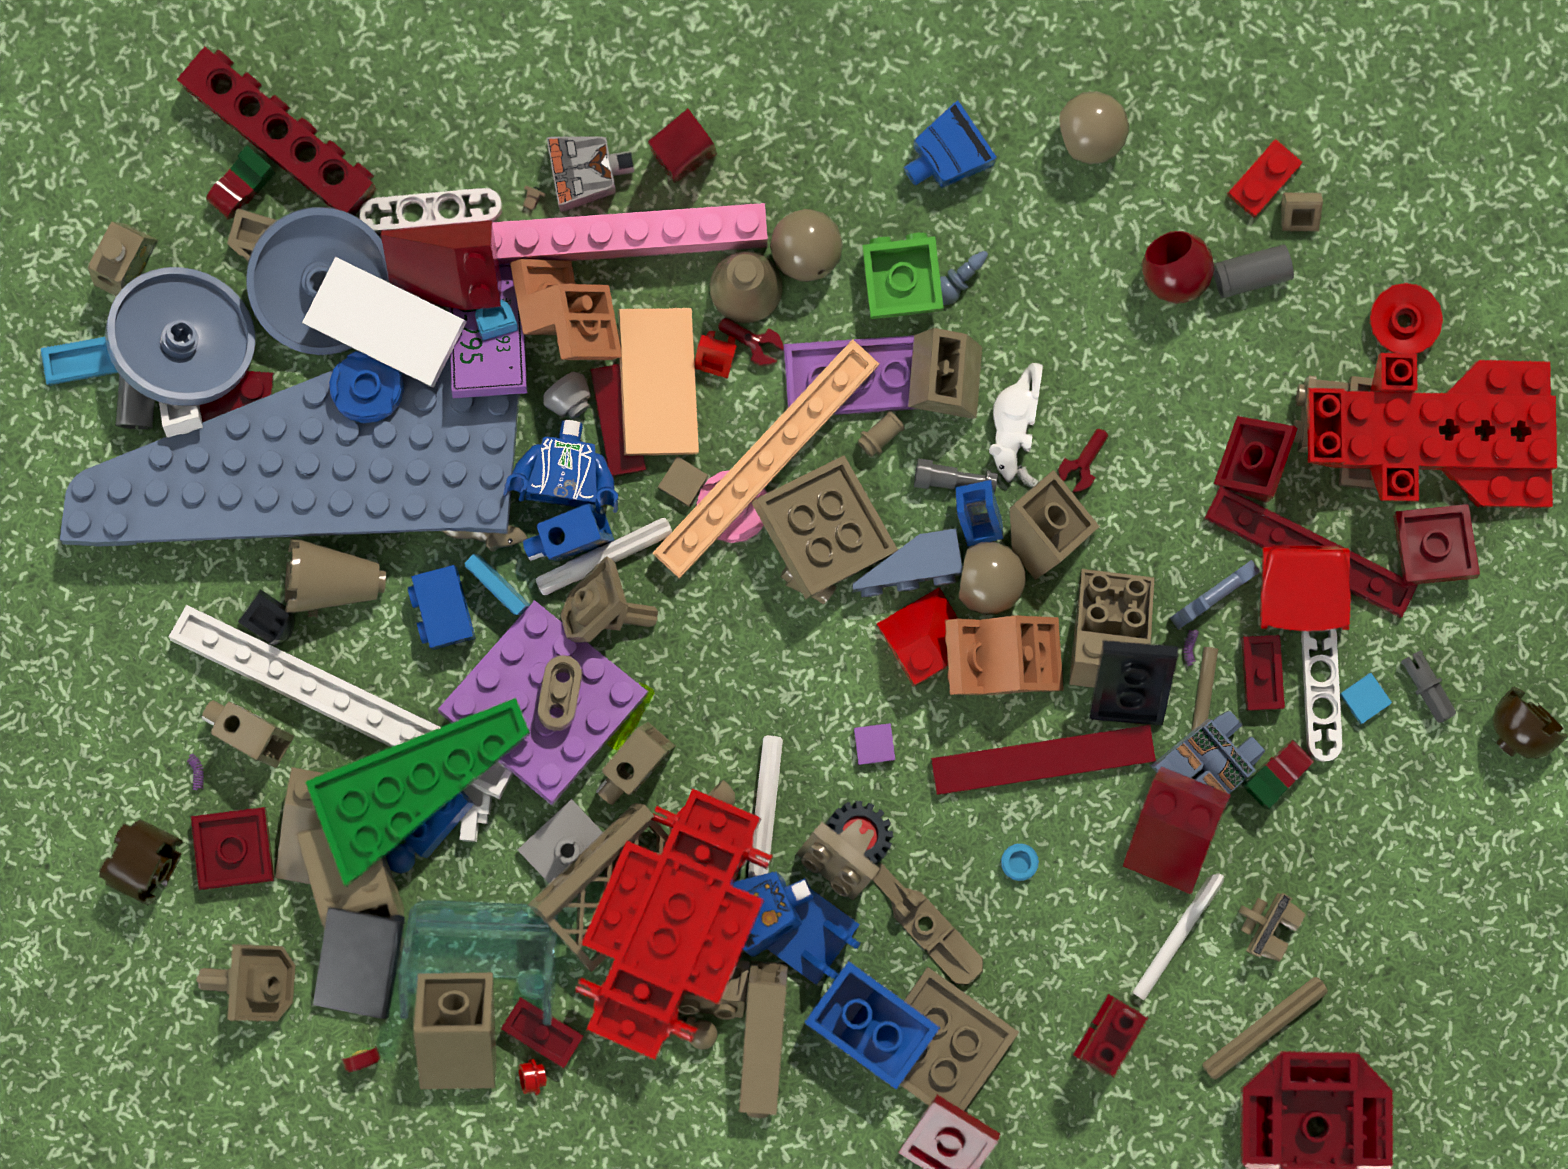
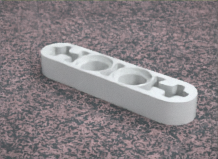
[360,188,502,233]
[1301,629,1342,762]

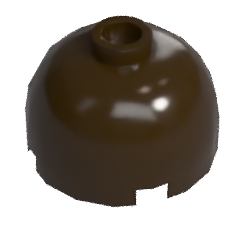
[1493,686,1568,759]

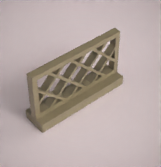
[528,803,669,972]

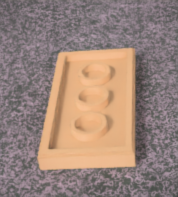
[617,308,699,456]

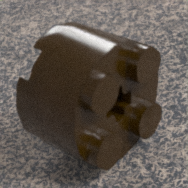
[99,819,183,906]

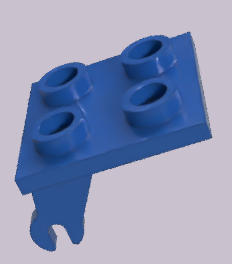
[767,889,861,985]

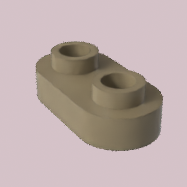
[538,655,582,731]

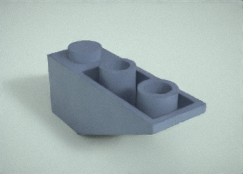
[852,529,963,598]

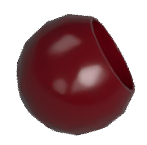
[1141,231,1215,304]

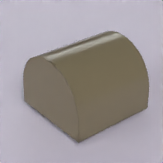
[1281,193,1323,231]

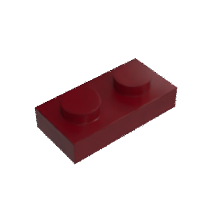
[1241,635,1285,711]
[501,997,584,1068]

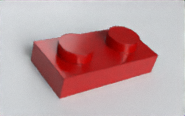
[1227,139,1303,218]

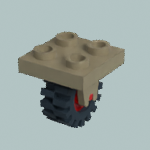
[796,801,893,900]

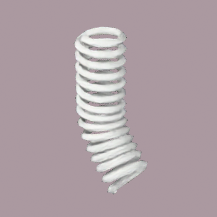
[1017,465,1039,488]

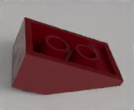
[381,221,501,310]
[1123,766,1231,895]

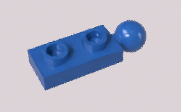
[386,791,475,874]

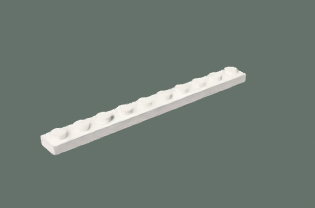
[169,605,513,800]

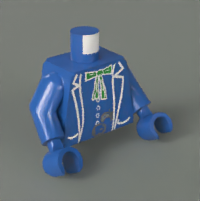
[503,420,618,513]

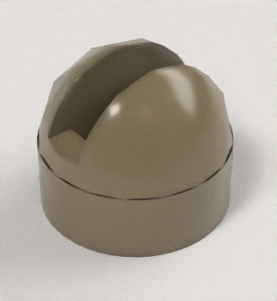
[708,780,735,805]

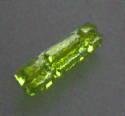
[606,682,655,751]

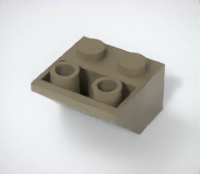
[908,328,982,419]

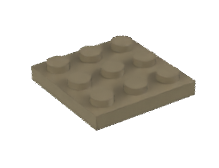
[752,455,898,599]
[900,967,1019,1111]

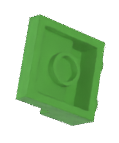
[862,233,944,319]

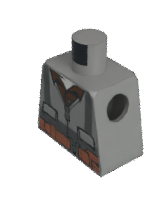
[547,137,634,212]

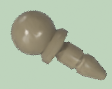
[678,1016,717,1050]

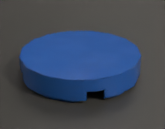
[329,351,404,423]

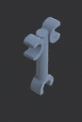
[1170,560,1260,630]

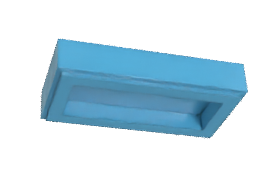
[40,337,118,385]
[464,554,530,615]

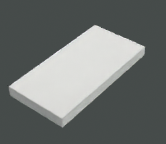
[302,257,466,388]

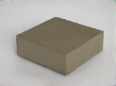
[658,456,708,507]

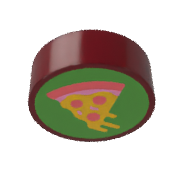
[341,1046,381,1072]

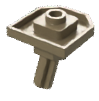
[560,556,658,643]
[197,944,295,1021]

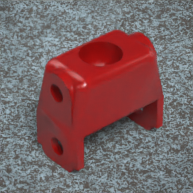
[1260,545,1350,631]

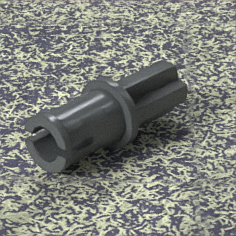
[1401,650,1456,723]

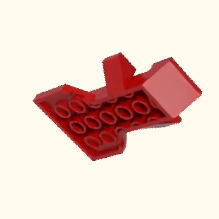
[1307,353,1557,508]

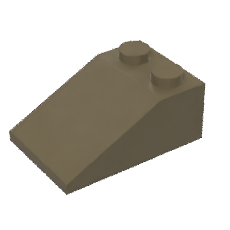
[275,767,325,884]

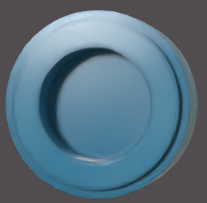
[1001,844,1039,881]

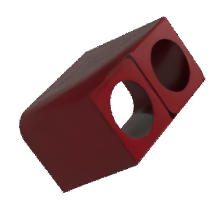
[648,108,717,183]

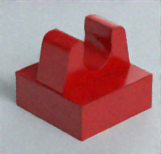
[694,330,737,379]

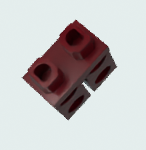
[1072,994,1148,1077]

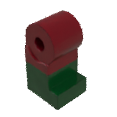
[206,145,276,220]
[1242,740,1314,810]

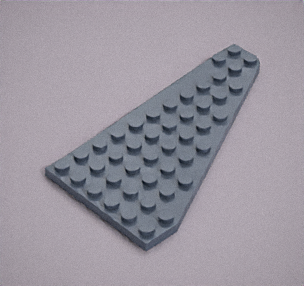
[60,354,520,547]

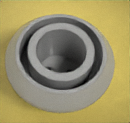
[543,372,591,419]

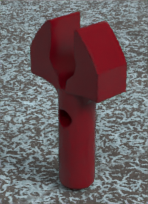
[718,318,784,366]
[1058,429,1109,493]

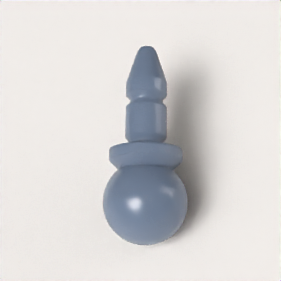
[940,251,988,305]

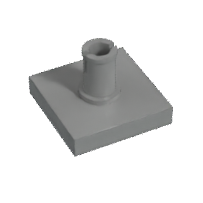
[517,799,620,888]

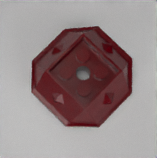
[1240,1051,1393,1169]

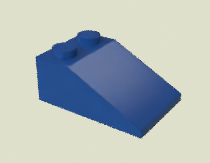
[804,961,940,1089]

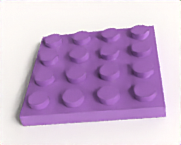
[438,600,648,805]

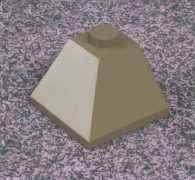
[1010,470,1100,580]

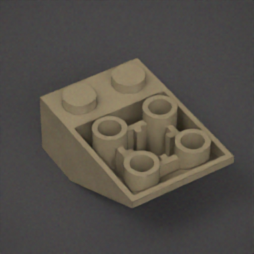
[1069,569,1155,688]
[297,826,404,929]

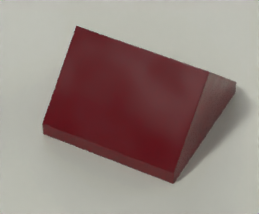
[1214,416,1298,503]

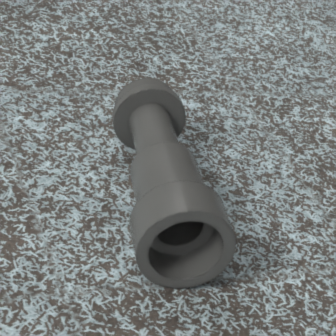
[914,458,998,494]

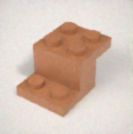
[510,259,622,360]
[945,615,1063,695]

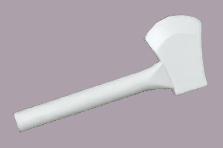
[1132,873,1224,1000]

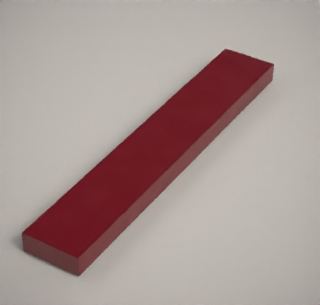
[1204,486,1418,618]
[931,725,1156,795]

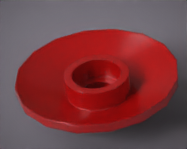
[1369,283,1443,354]

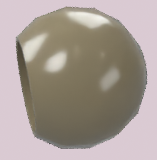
[1059,91,1129,164]
[770,209,843,282]
[959,542,1025,615]

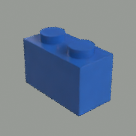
[408,565,476,650]

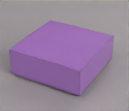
[854,723,895,765]

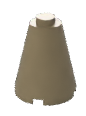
[710,251,782,324]
[285,538,386,613]

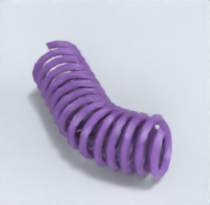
[1182,630,1199,666]
[187,754,204,790]

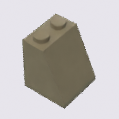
[414,973,496,1089]

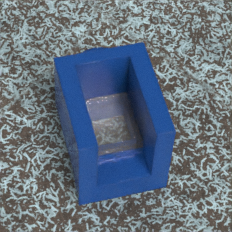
[956,480,1004,546]

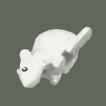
[989,363,1043,482]

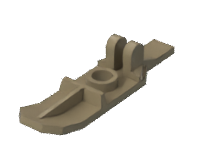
[872,863,983,985]

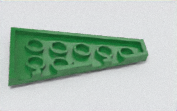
[305,698,530,888]

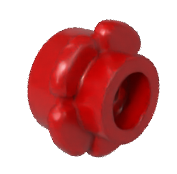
[518,1059,546,1096]

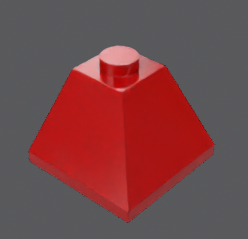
[876,587,958,687]

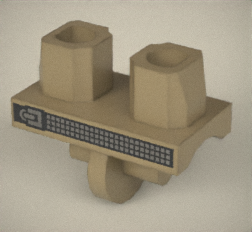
[1238,893,1306,961]

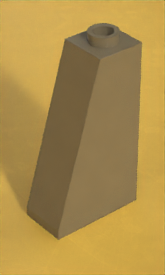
[739,961,788,1118]

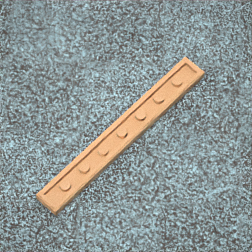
[652,339,879,579]

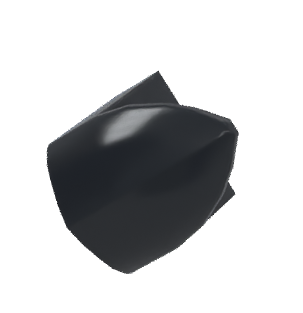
[238,589,295,645]

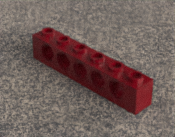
[176,46,377,216]

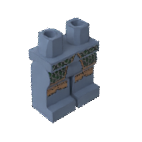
[1150,711,1265,793]

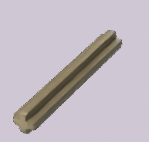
[1203,977,1328,1080]

